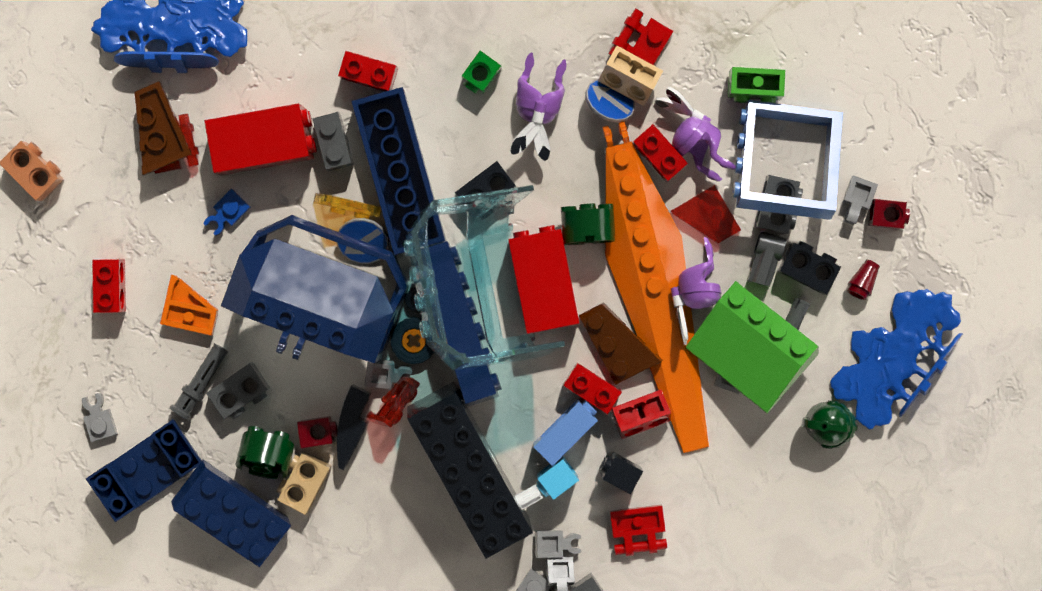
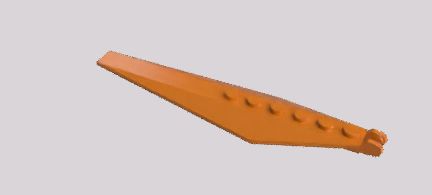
[603,122,709,453]

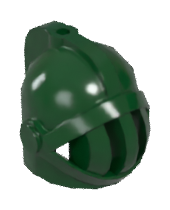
[802,400,858,449]

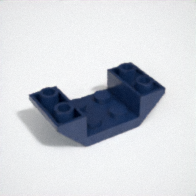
[86,419,202,522]

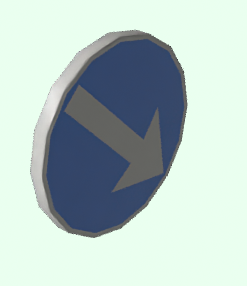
[585,79,635,123]
[337,218,389,264]

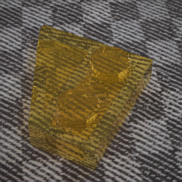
[313,193,381,219]

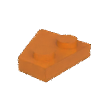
[160,275,218,336]

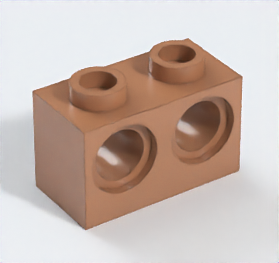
[0,141,64,202]

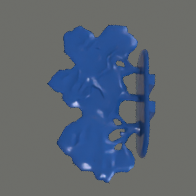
[91,0,247,73]
[830,289,963,430]

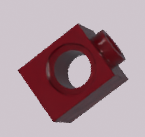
[868,199,910,229]
[297,416,338,448]

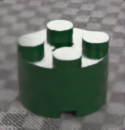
[561,203,615,245]
[235,426,294,479]

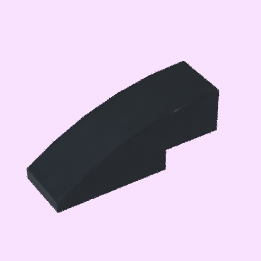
[337,384,372,470]

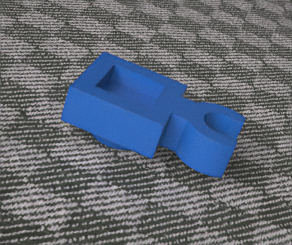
[203,189,251,236]

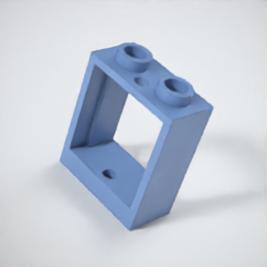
[534,399,598,466]

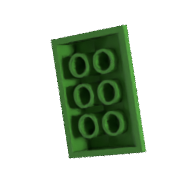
[686,281,819,414]

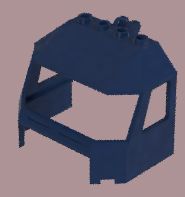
[221,215,409,363]

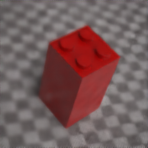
[204,103,317,176]
[508,225,580,334]

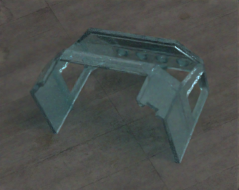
[404,185,565,370]

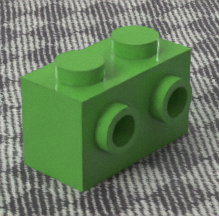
[728,67,785,103]

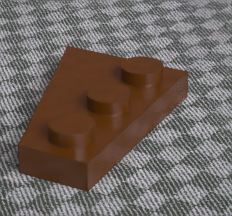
[135,81,193,176]
[579,302,663,385]

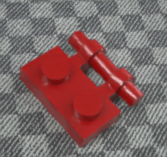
[608,8,673,65]
[610,504,667,557]

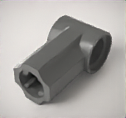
[747,231,787,287]

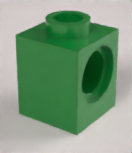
[462,51,502,94]

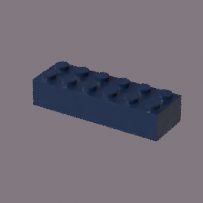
[351,87,446,255]
[417,241,502,406]

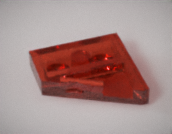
[671,185,741,244]
[366,376,420,428]

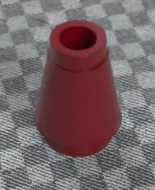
[847,259,880,300]

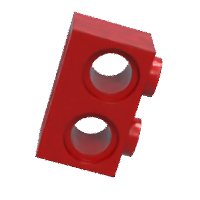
[338,50,398,92]
[632,124,688,182]
[92,259,126,313]
[563,362,622,414]
[612,390,671,439]

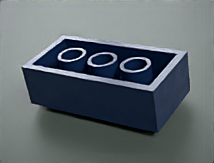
[171,459,291,568]

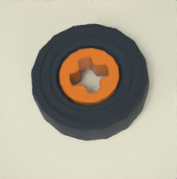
[390,317,438,364]

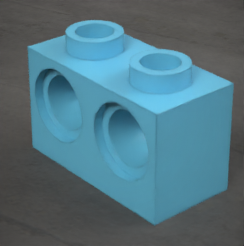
[536,456,579,500]

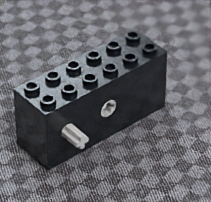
[407,381,543,559]

